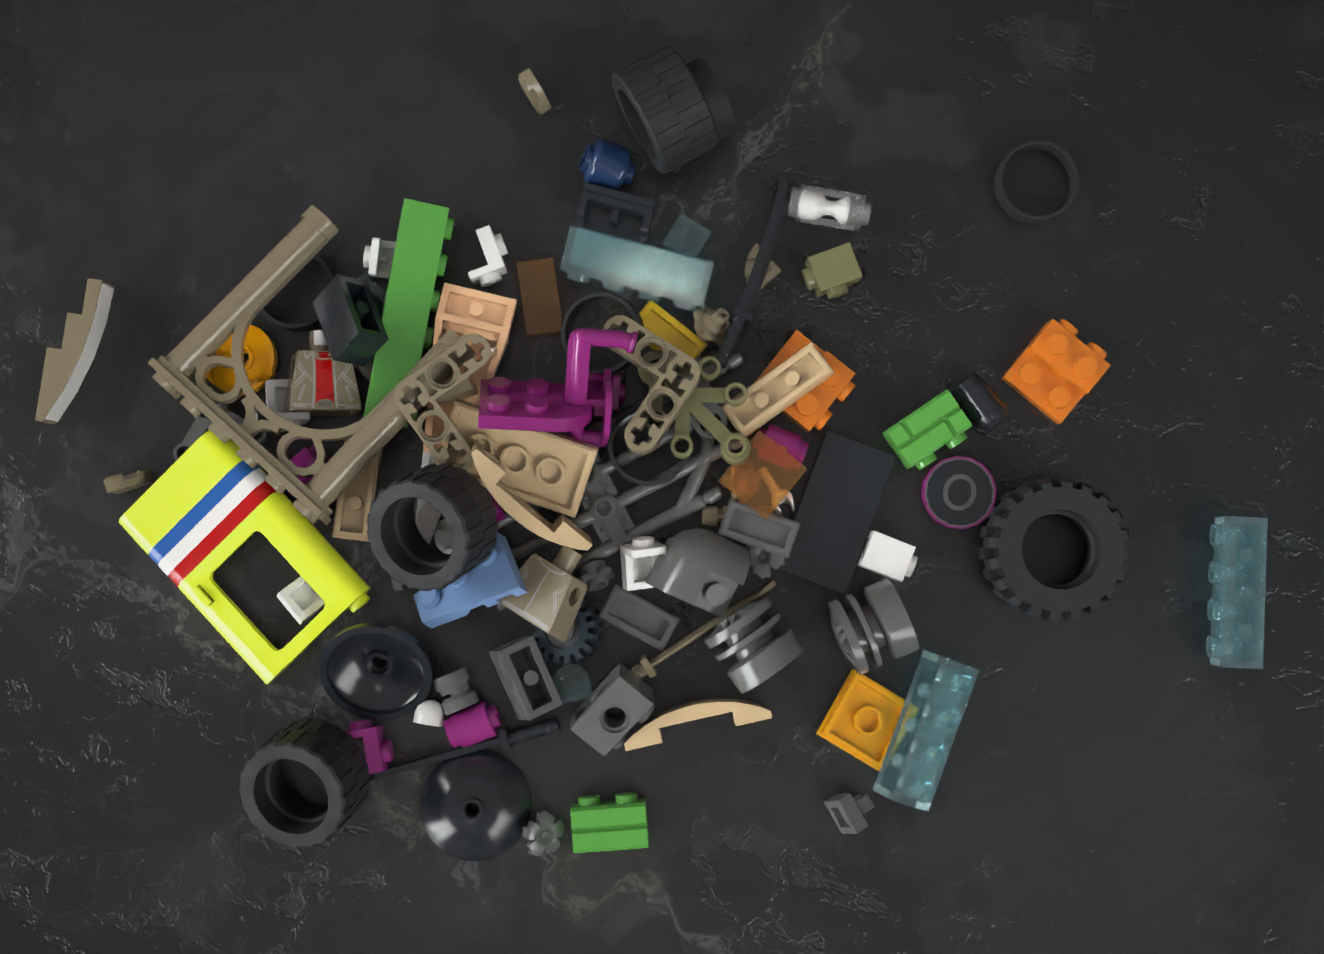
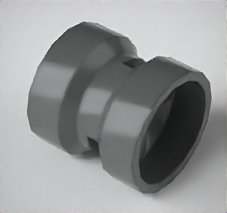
[432,667,480,716]

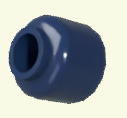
[579,139,636,191]

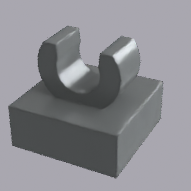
[824,793,875,834]

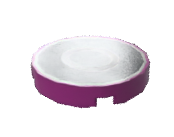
[921,456,996,529]

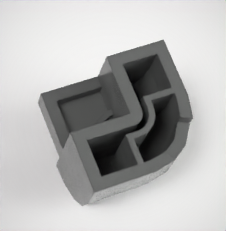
[646,527,750,618]

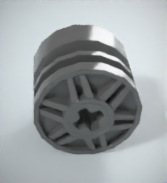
[828,578,919,675]
[704,596,805,694]

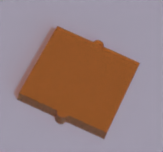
[718,430,807,520]

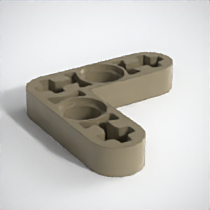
[603,315,700,455]
[393,333,491,471]

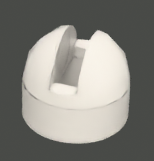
[413,699,444,727]

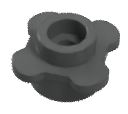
[578,560,615,591]

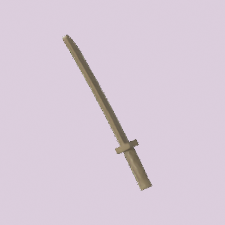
[630,579,776,679]

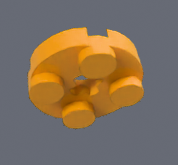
[206,324,278,396]

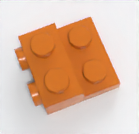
[1001,319,1111,425]
[754,330,856,433]

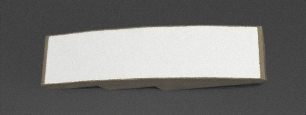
[35,278,115,424]

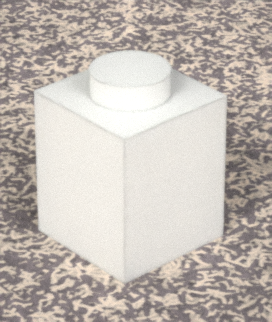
[857,531,918,582]

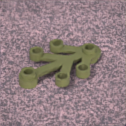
[638,350,751,465]

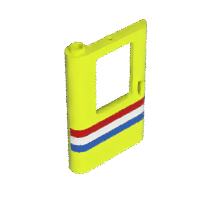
[119,430,371,685]

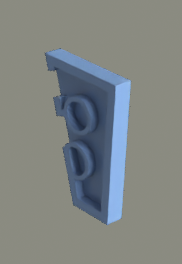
[413,532,528,628]

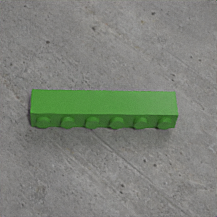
[363,198,454,428]

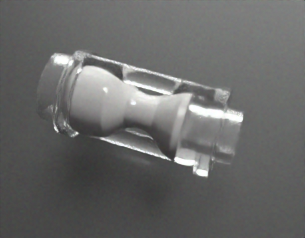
[787,184,872,232]

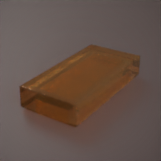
[517,257,563,336]

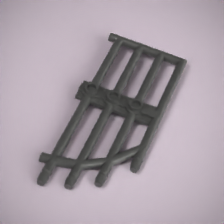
[496,352,743,612]

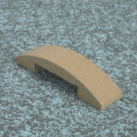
[471,442,592,551]
[624,698,772,751]

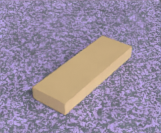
[721,342,834,437]
[332,438,383,542]

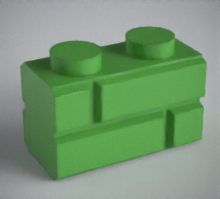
[882,390,972,470]
[570,792,649,853]

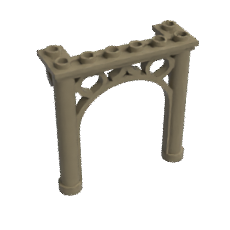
[148,205,476,526]

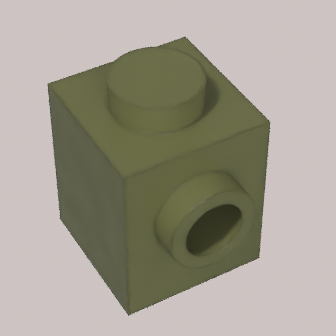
[802,242,863,299]

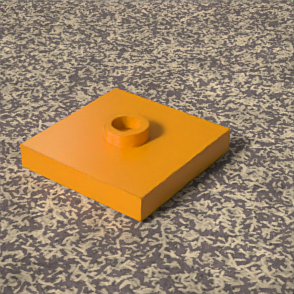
[816,669,917,772]

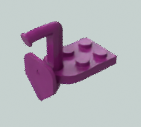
[478,328,638,447]

